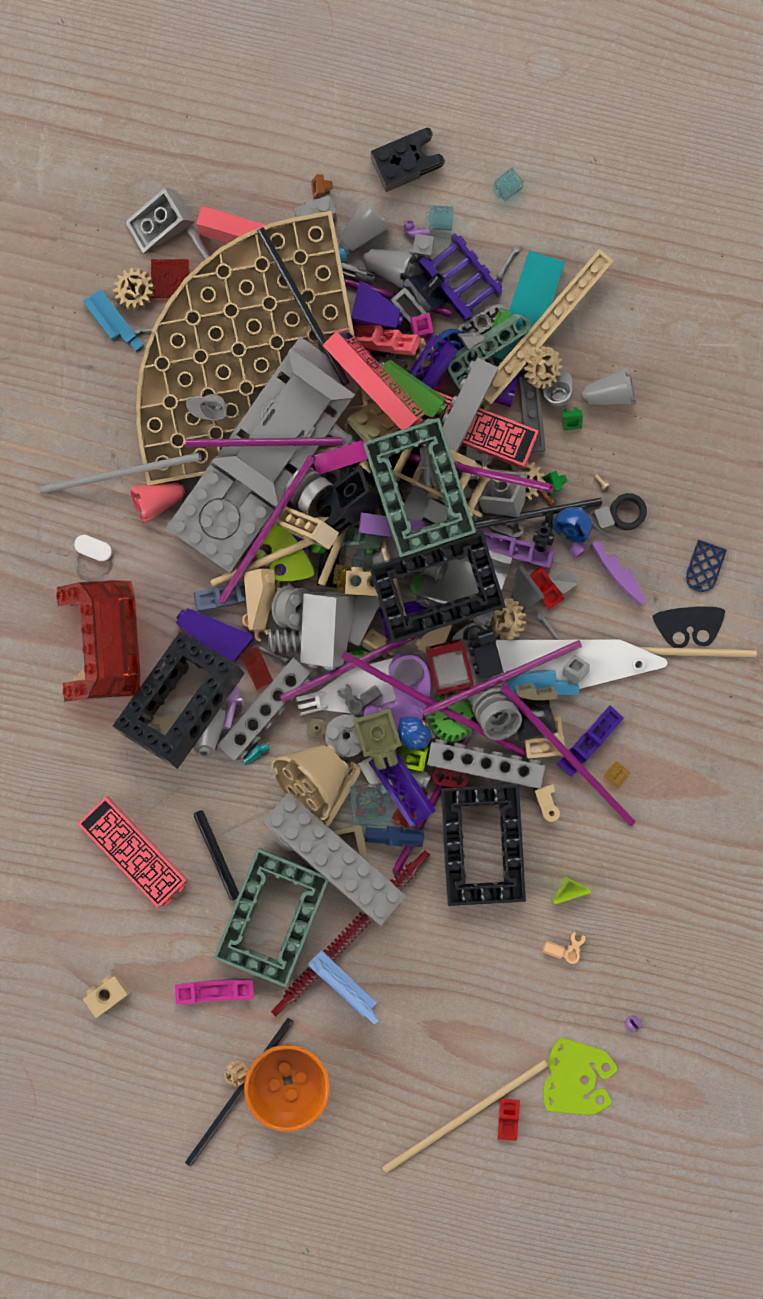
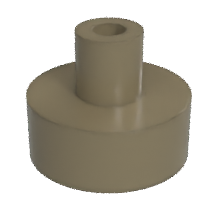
[307,719,327,738]

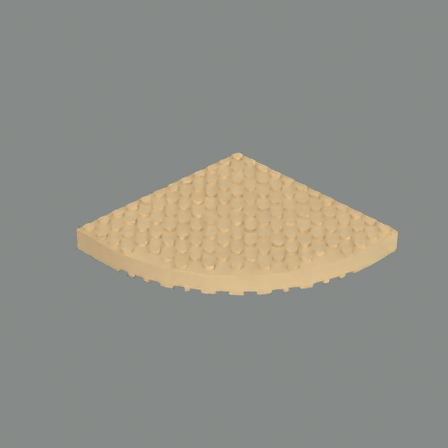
[136,211,367,486]

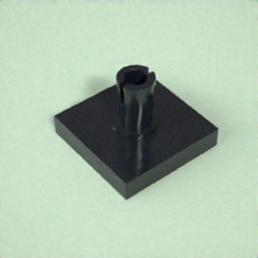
[403,272,448,312]

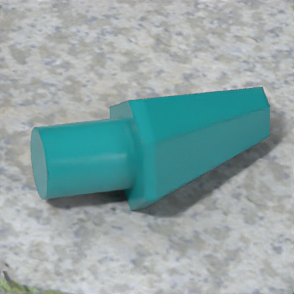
[243,743,270,765]

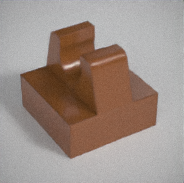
[311,174,333,199]

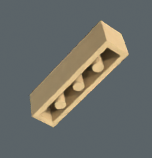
[276,507,339,550]

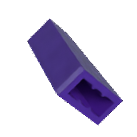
[176,608,255,663]

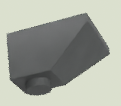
[511,565,545,613]

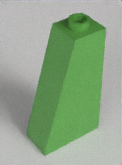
[366,360,447,418]

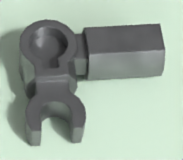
[337,684,383,714]

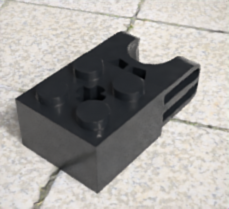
[371,127,445,192]
[316,466,382,538]

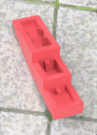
[353,325,421,355]

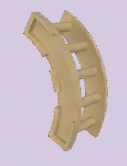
[393,444,499,517]

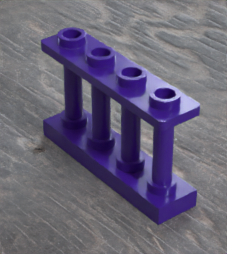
[419,233,502,322]

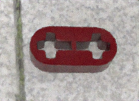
[432,768,468,788]

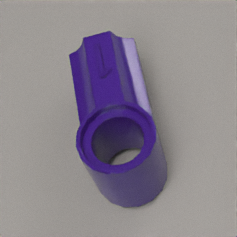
[494,371,521,407]

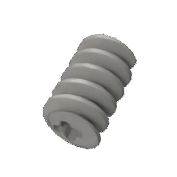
[268,629,302,653]

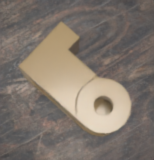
[533,784,560,822]

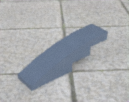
[193,581,275,611]

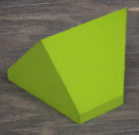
[396,743,429,771]
[552,875,592,905]

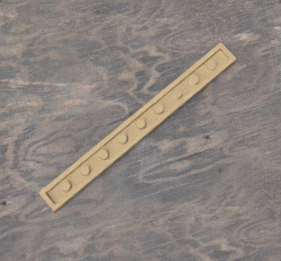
[484,249,614,405]

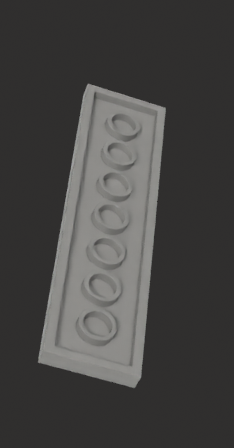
[262,793,406,926]

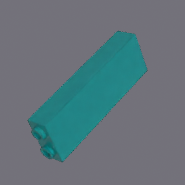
[493,250,565,374]

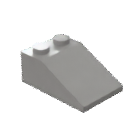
[125,187,195,253]

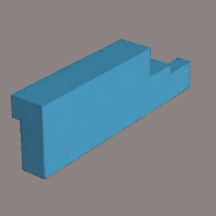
[83,289,144,352]
[506,670,579,695]

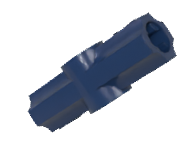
[365,826,424,847]

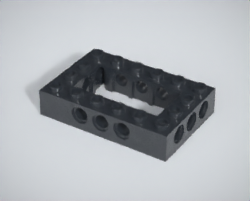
[368,531,506,643]
[112,632,245,769]
[440,784,526,906]

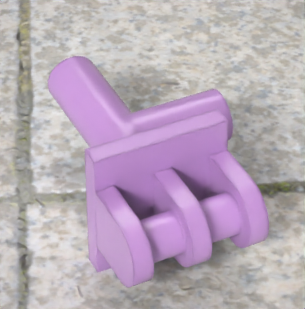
[223,686,243,729]

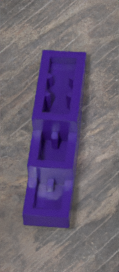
[557,705,624,777]

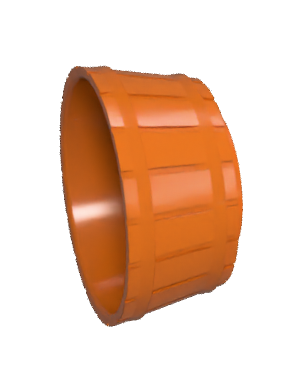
[244,1044,330,1132]

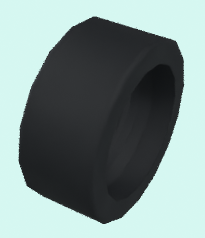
[609,493,647,530]

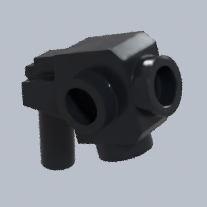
[533,510,554,552]

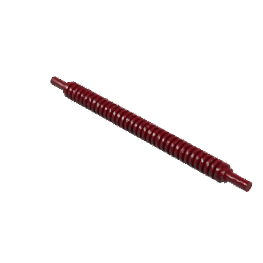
[271,850,430,1017]

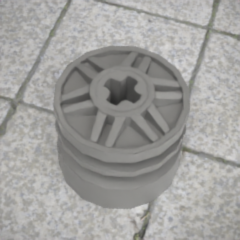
[284,467,334,517]
[472,688,522,740]

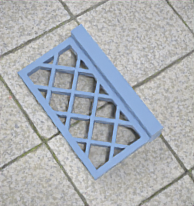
[308,950,378,1025]

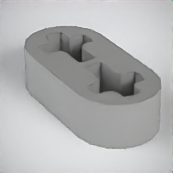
[489,514,524,538]

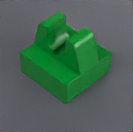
[562,407,583,431]
[543,471,568,495]

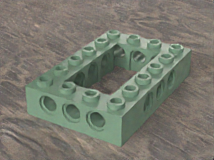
[363,418,476,557]
[213,848,328,988]

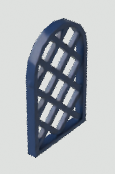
[686,540,727,592]

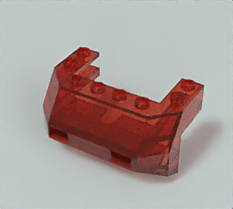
[56,580,140,702]

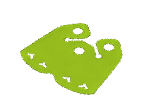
[543,1037,617,1115]

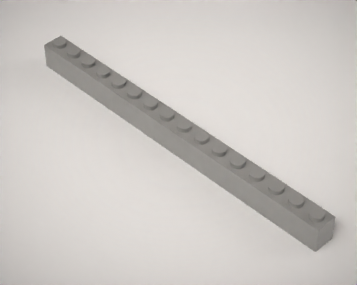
[348,357,499,646]

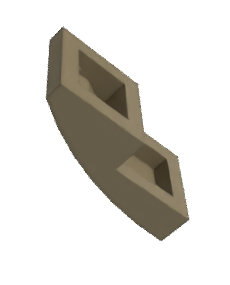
[515,682,558,700]

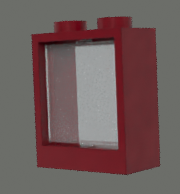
[426,638,474,696]

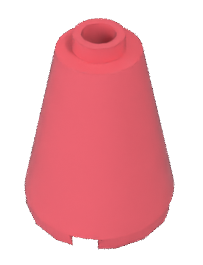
[130,481,186,523]

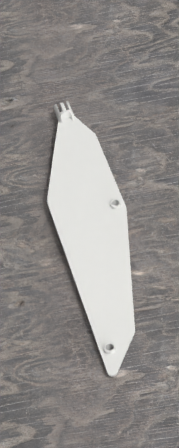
[295,639,667,721]

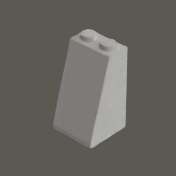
[300,591,357,670]

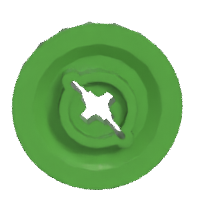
[427,692,476,742]

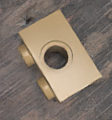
[82,974,130,1018]

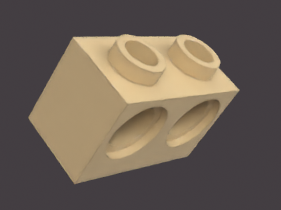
[345,567,377,596]

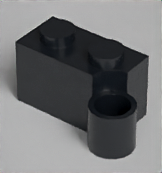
[468,628,504,679]

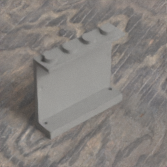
[416,550,512,626]

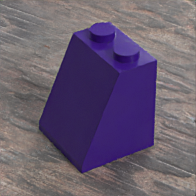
[351,281,403,332]

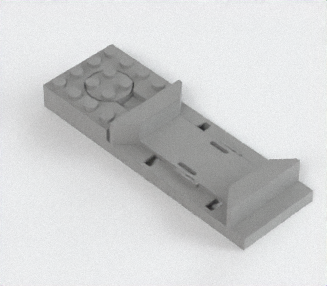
[166,336,361,573]

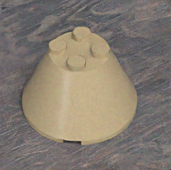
[271,745,348,820]

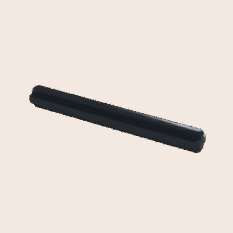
[194,810,239,901]

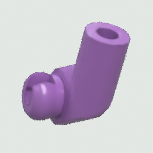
[403,220,430,239]

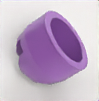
[570,542,587,558]
[625,1015,641,1032]

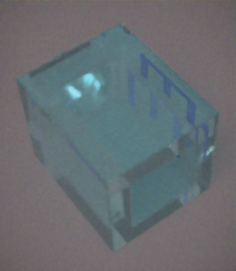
[493,167,524,202]
[426,205,453,231]

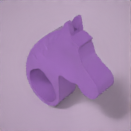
[363,651,431,748]

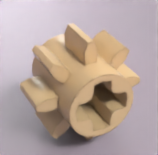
[224,1060,248,1086]

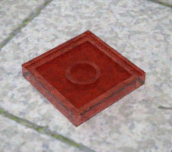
[151,259,190,298]

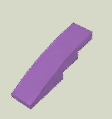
[358,512,435,537]
[479,530,555,569]
[590,540,646,606]

